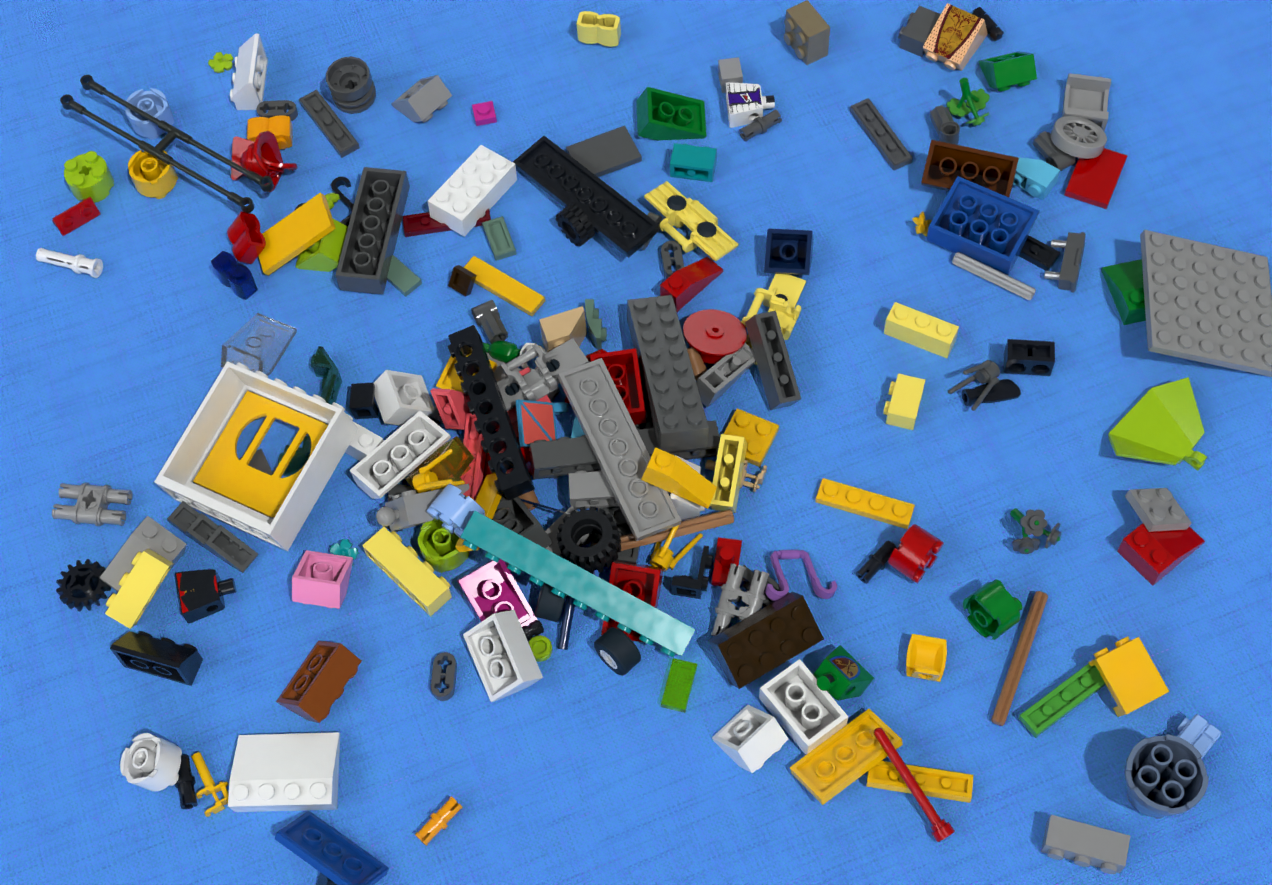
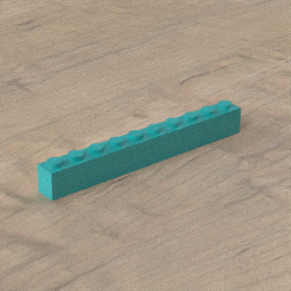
[460,511,696,658]

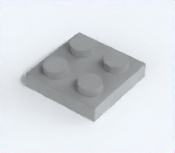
[1125,488,1192,532]

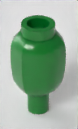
[483,341,521,363]

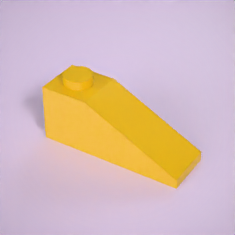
[641,447,717,509]

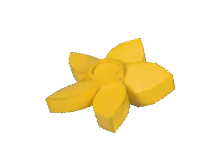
[912,211,931,237]

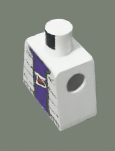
[726,83,775,128]

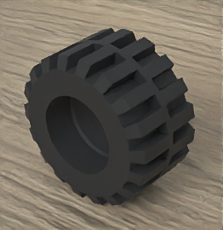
[557,506,621,574]

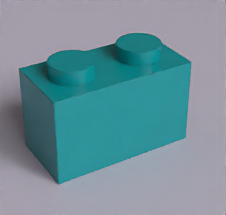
[670,143,717,182]

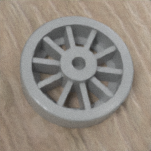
[1050,116,1107,159]

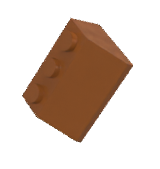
[276,641,362,723]

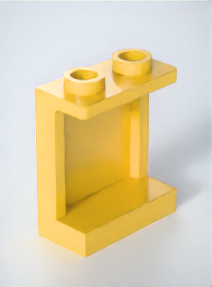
[1088,636,1169,717]

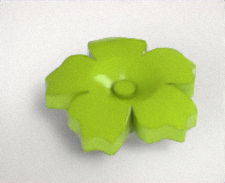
[208,52,233,73]
[325,192,340,209]

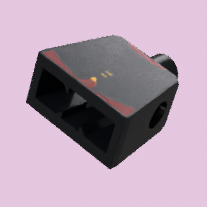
[176,569,237,624]

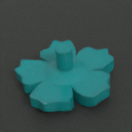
[330,539,359,566]

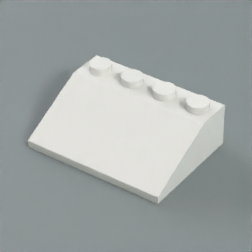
[228,732,340,812]

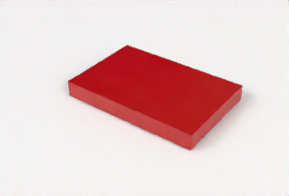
[1064,148,1128,209]

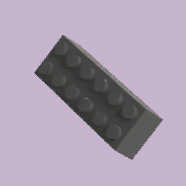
[335,167,410,294]

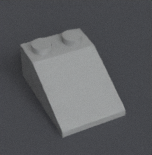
[100,516,187,592]

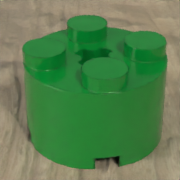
[963,579,1023,640]

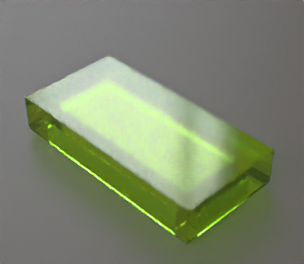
[661,658,697,713]

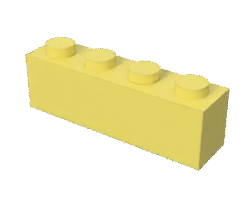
[362,527,452,617]

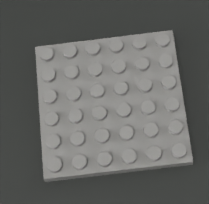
[1140,230,1272,377]

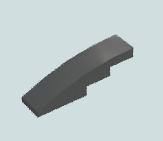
[167,501,258,573]

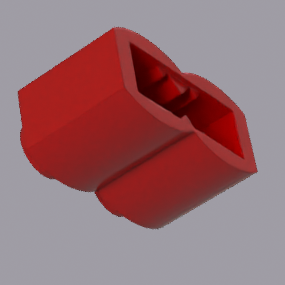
[227,211,266,264]

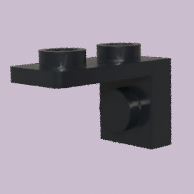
[671,545,713,599]

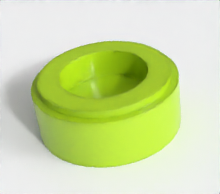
[528,635,553,662]

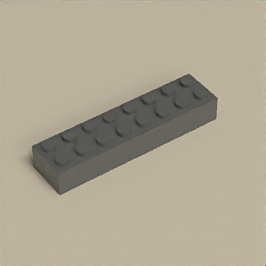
[627,295,709,452]

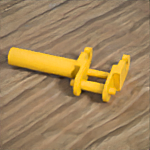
[191,752,229,817]

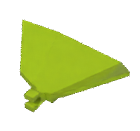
[1108,377,1207,471]

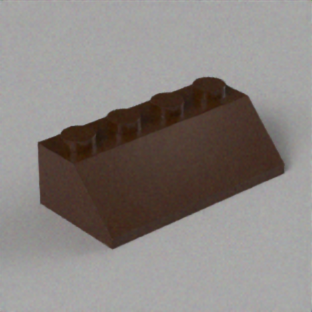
[921,140,1019,197]

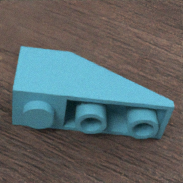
[1013,157,1060,200]

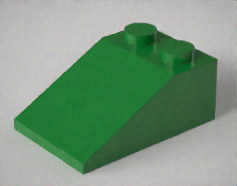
[636,87,706,141]
[1101,259,1146,325]

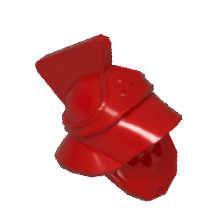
[231,131,297,192]

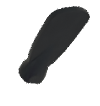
[962,379,1021,406]

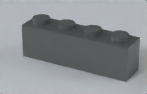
[745,311,801,410]

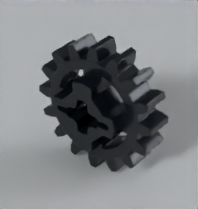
[56,559,111,612]

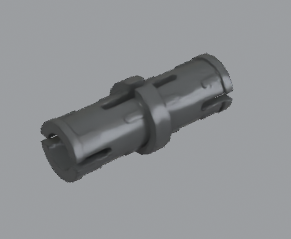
[739,110,782,141]

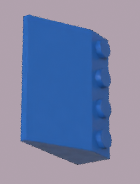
[927,176,1040,275]

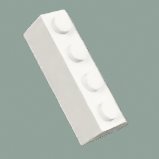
[349,411,451,499]

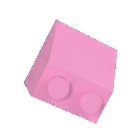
[292,550,353,609]

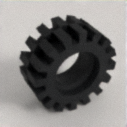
[556,204,595,247]

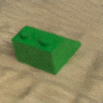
[979,51,1037,91]

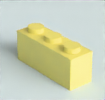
[884,302,959,358]
[710,434,747,513]
[105,548,174,629]

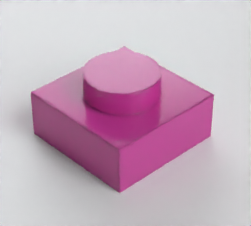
[472,101,497,126]

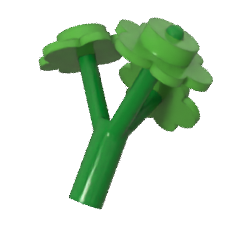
[946,78,990,126]

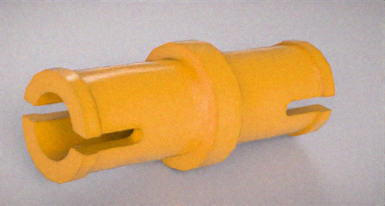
[415,796,463,846]

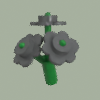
[1010,508,1061,554]

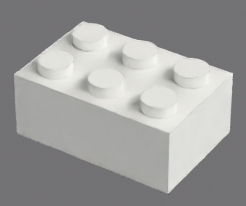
[759,659,848,755]

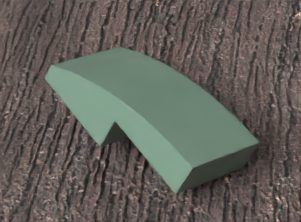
[585,299,607,350]

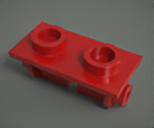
[52,197,101,236]

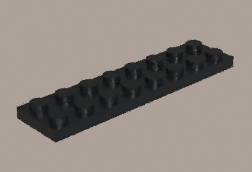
[513,136,661,258]

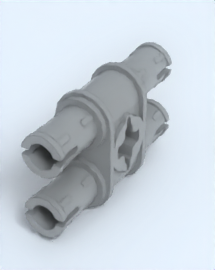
[52,482,133,526]
[711,563,769,636]

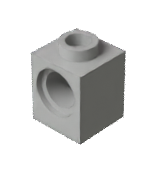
[718,57,743,93]

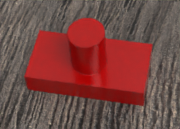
[712,537,742,586]

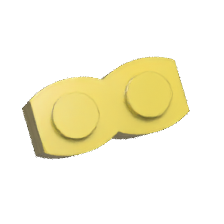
[576,11,621,47]

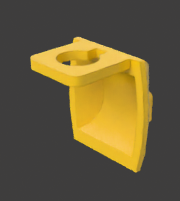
[906,634,947,682]

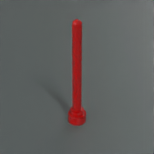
[874,728,955,842]

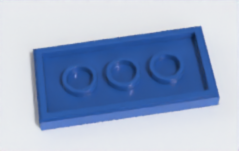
[275,811,389,885]

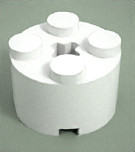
[120,733,182,792]

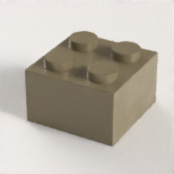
[784,0,830,65]

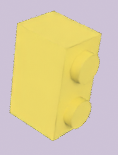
[883,373,925,430]

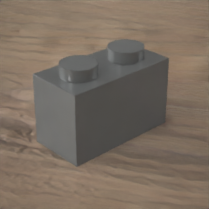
[898,6,941,57]

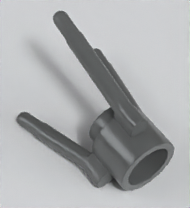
[948,360,1000,411]

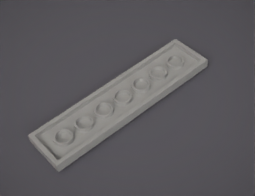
[558,358,682,542]

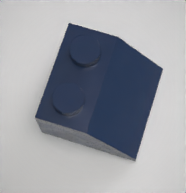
[764,229,814,275]

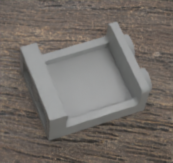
[1062,74,1111,131]

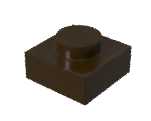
[448,265,476,296]

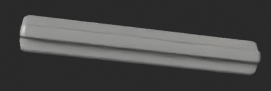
[952,252,1036,300]

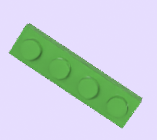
[1018,664,1106,738]

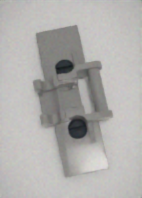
[479,338,589,413]

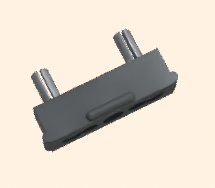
[1044,232,1085,293]

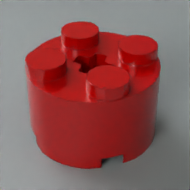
[888,524,944,583]

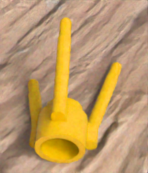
[412,449,465,493]
[650,525,703,572]

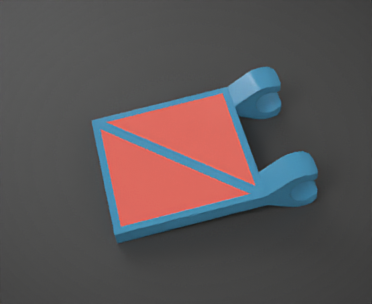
[516,399,569,448]

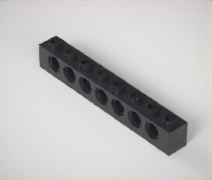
[448,325,535,501]

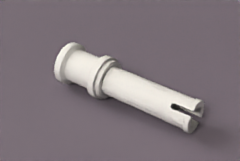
[36,248,103,278]

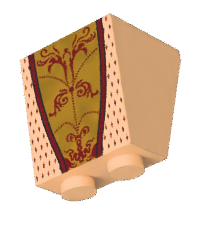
[923,3,988,71]

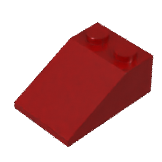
[1117,524,1205,586]
[601,560,664,643]

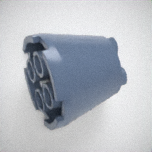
[1125,734,1209,819]

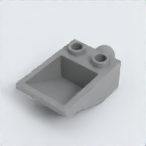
[376,484,470,531]

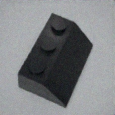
[110,631,203,686]

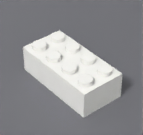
[428,145,517,237]

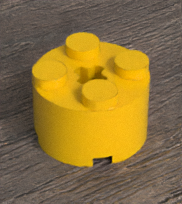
[128,150,178,199]

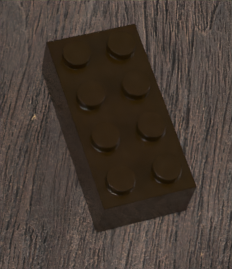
[708,592,824,689]

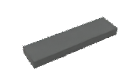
[299,90,360,158]
[850,98,913,171]

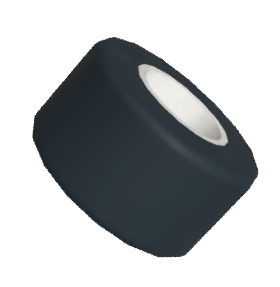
[594,627,641,676]

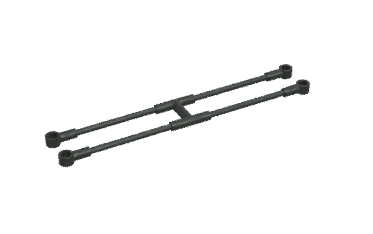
[60,75,274,213]

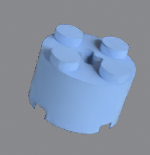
[125,88,174,140]
[427,484,485,540]

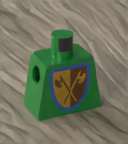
[813,645,874,701]

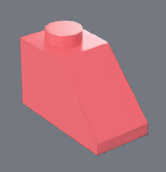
[430,388,471,430]

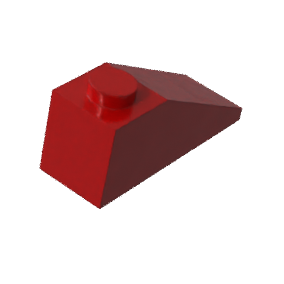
[660,257,723,312]

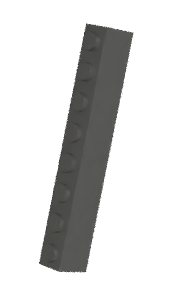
[528,420,720,479]

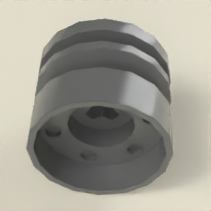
[326,56,376,114]

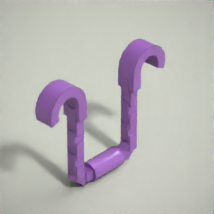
[765,549,837,601]

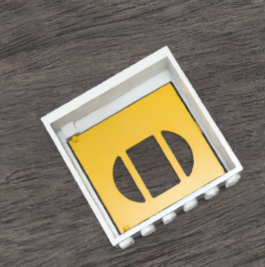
[154,361,358,551]

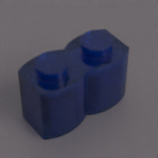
[211,251,258,300]

